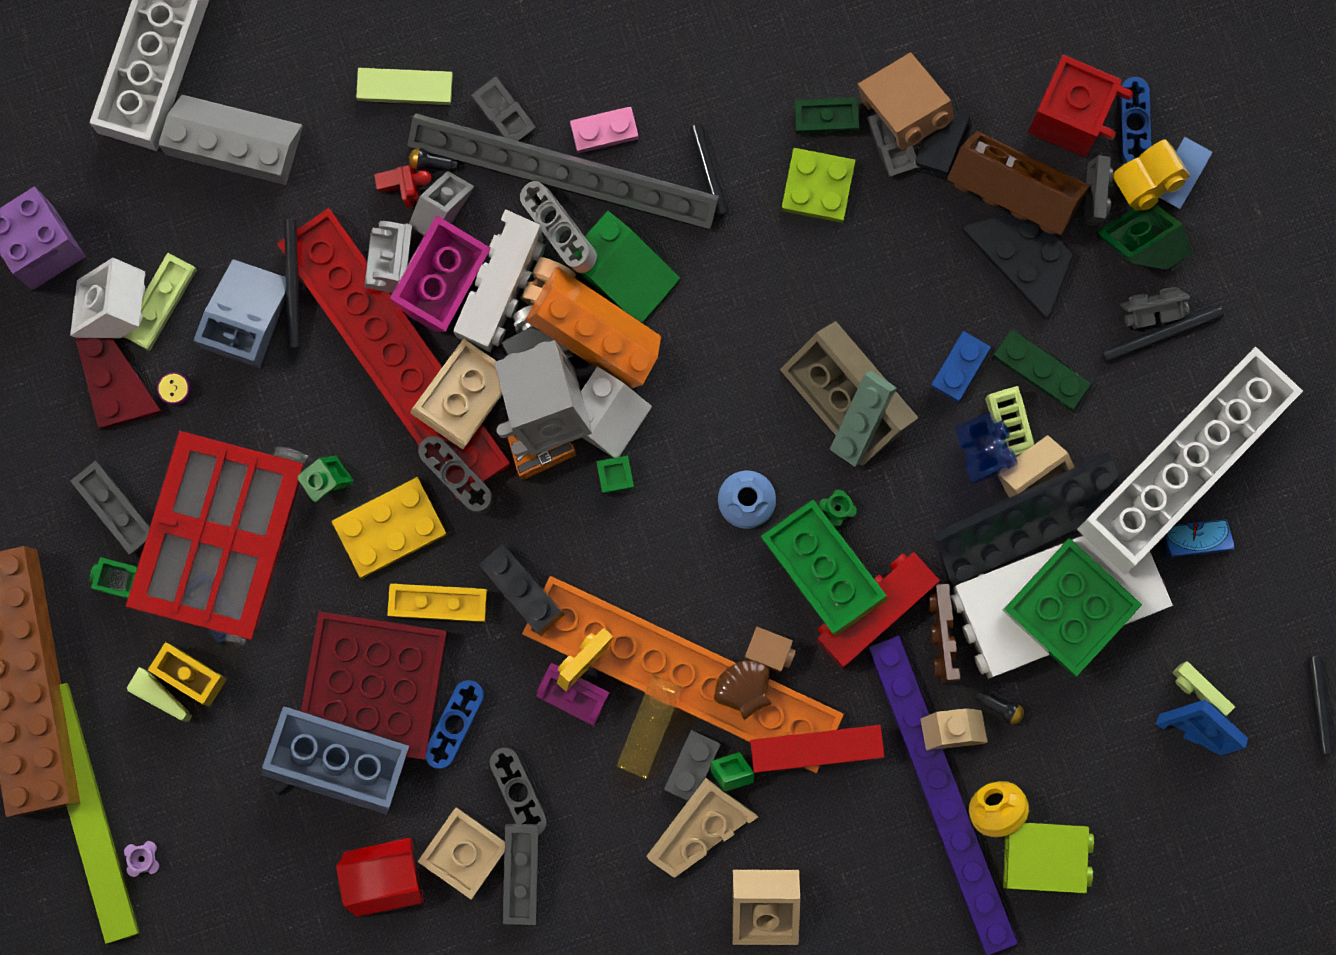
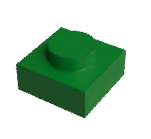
[596,455,634,494]
[710,752,754,792]

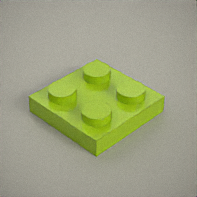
[781,148,855,223]

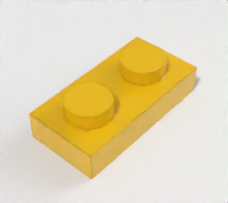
[557,628,613,692]

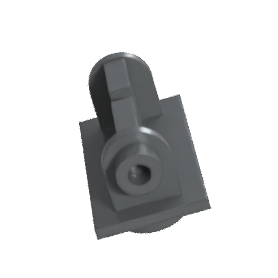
[1120,287,1190,329]

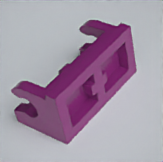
[536,663,610,726]

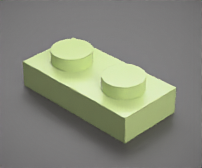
[1172,661,1235,717]

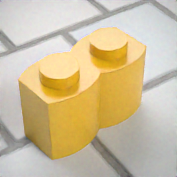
[1113,139,1190,211]

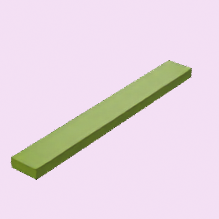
[60,683,139,944]

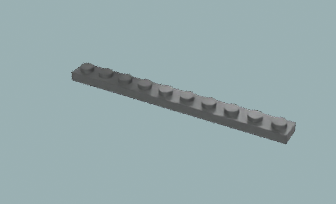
[407,113,719,229]

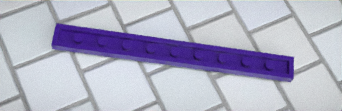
[868,636,1017,955]

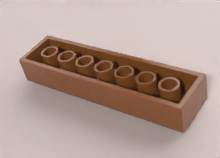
[0,546,80,817]

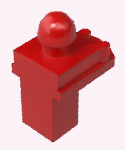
[374,165,432,208]

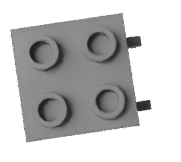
[494,340,592,457]

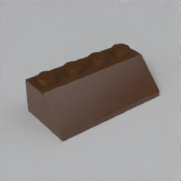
[947,131,1090,235]

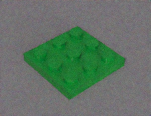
[1002,538,1142,677]

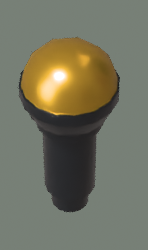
[409,148,458,170]
[976,691,1024,725]

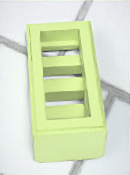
[985,386,1034,459]
[127,667,192,722]

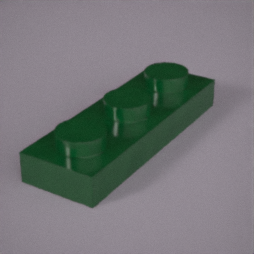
[993,330,1091,411]

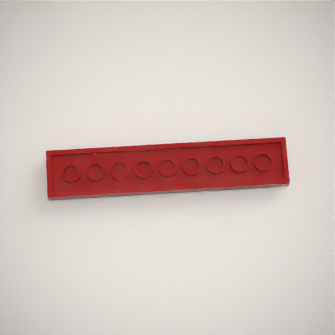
[277,208,511,501]

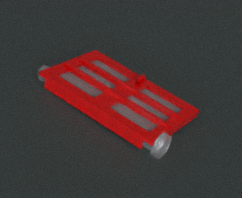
[126,431,307,646]

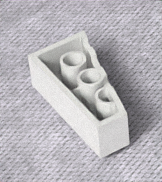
[453,209,546,352]

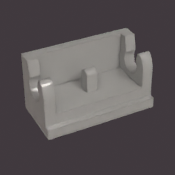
[364,221,412,293]

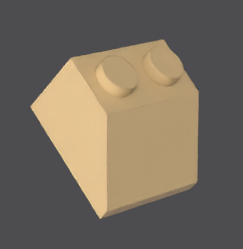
[996,435,1075,497]
[733,870,800,945]

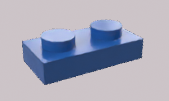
[930,331,991,403]

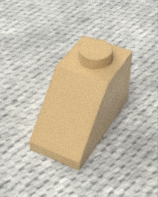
[921,709,988,751]

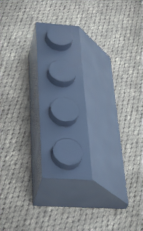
[261,706,409,815]

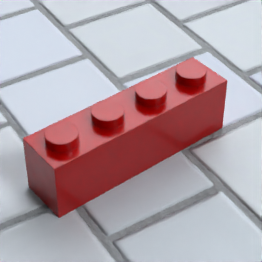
[816,552,940,669]

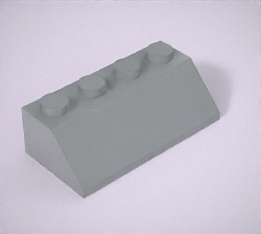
[158,95,303,185]

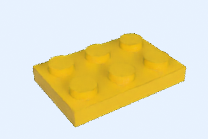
[332,477,447,579]

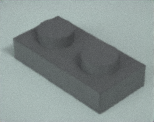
[1083,155,1113,226]
[664,730,720,801]

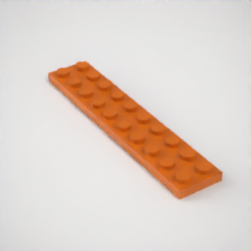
[522,576,844,774]

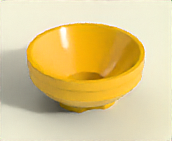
[969,781,1029,837]

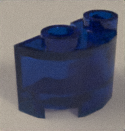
[955,412,1018,484]

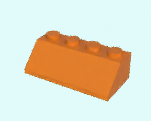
[525,267,661,389]

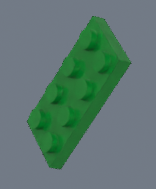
[761,500,888,638]

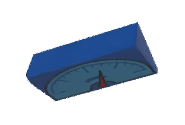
[1164,519,1234,558]

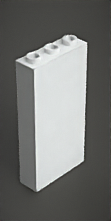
[950,536,1173,679]

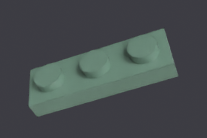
[830,370,896,467]

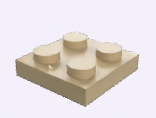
[418,807,505,900]

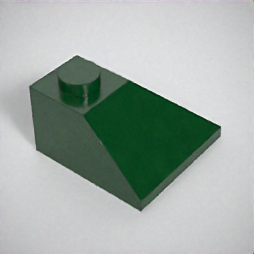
[1097,204,1192,270]

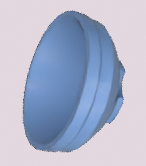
[718,470,776,529]

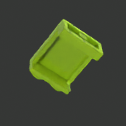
[1003,823,1094,893]

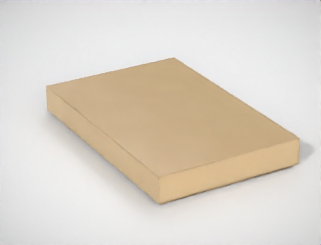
[410,339,502,449]

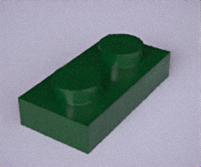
[794,97,859,134]

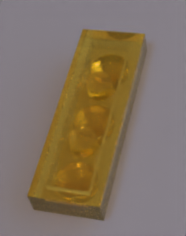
[616,675,683,779]

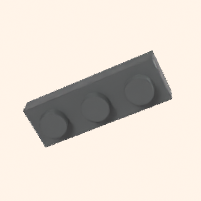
[70,461,150,556]
[503,824,539,925]

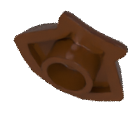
[714,661,771,720]

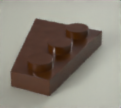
[928,584,960,684]

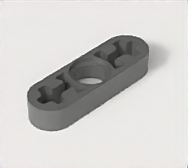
[418,436,493,513]
[490,748,547,836]

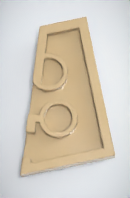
[647,778,758,878]

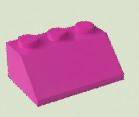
[389,215,490,332]

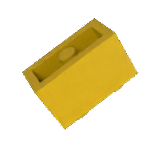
[148,642,227,707]

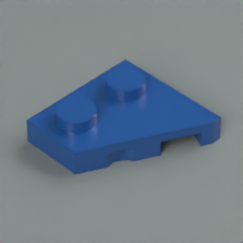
[1156,700,1248,755]

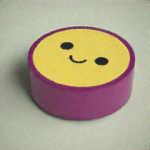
[157,372,191,406]

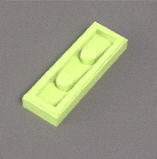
[356,68,453,105]
[123,253,197,351]

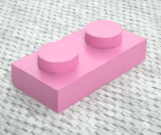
[570,106,639,154]

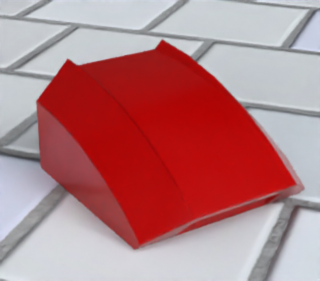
[336,838,424,917]

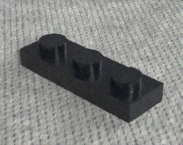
[479,543,565,636]

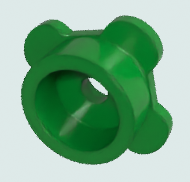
[819,490,857,527]

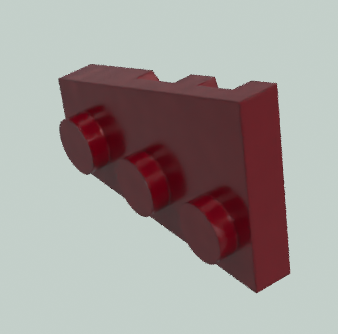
[75,338,163,430]

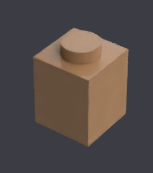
[744,626,796,673]

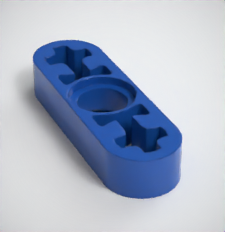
[1119,77,1151,164]
[426,680,484,769]

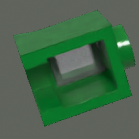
[89,557,138,599]

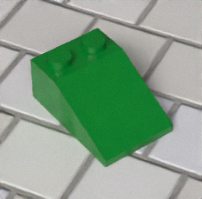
[568,211,681,323]

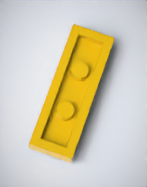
[387,584,488,622]

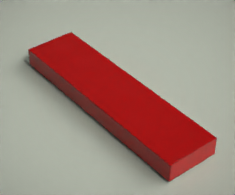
[750,725,885,773]

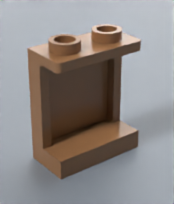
[858,52,954,150]

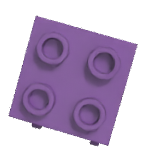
[0,186,86,290]

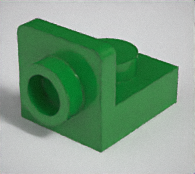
[297,455,354,502]

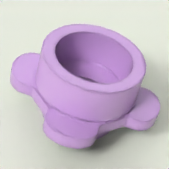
[124,841,159,877]

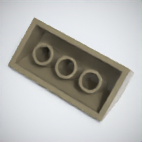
[780,321,918,466]

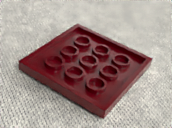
[301,612,448,760]

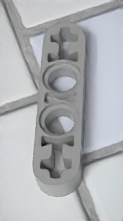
[520,181,597,273]

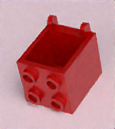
[1027,54,1134,158]

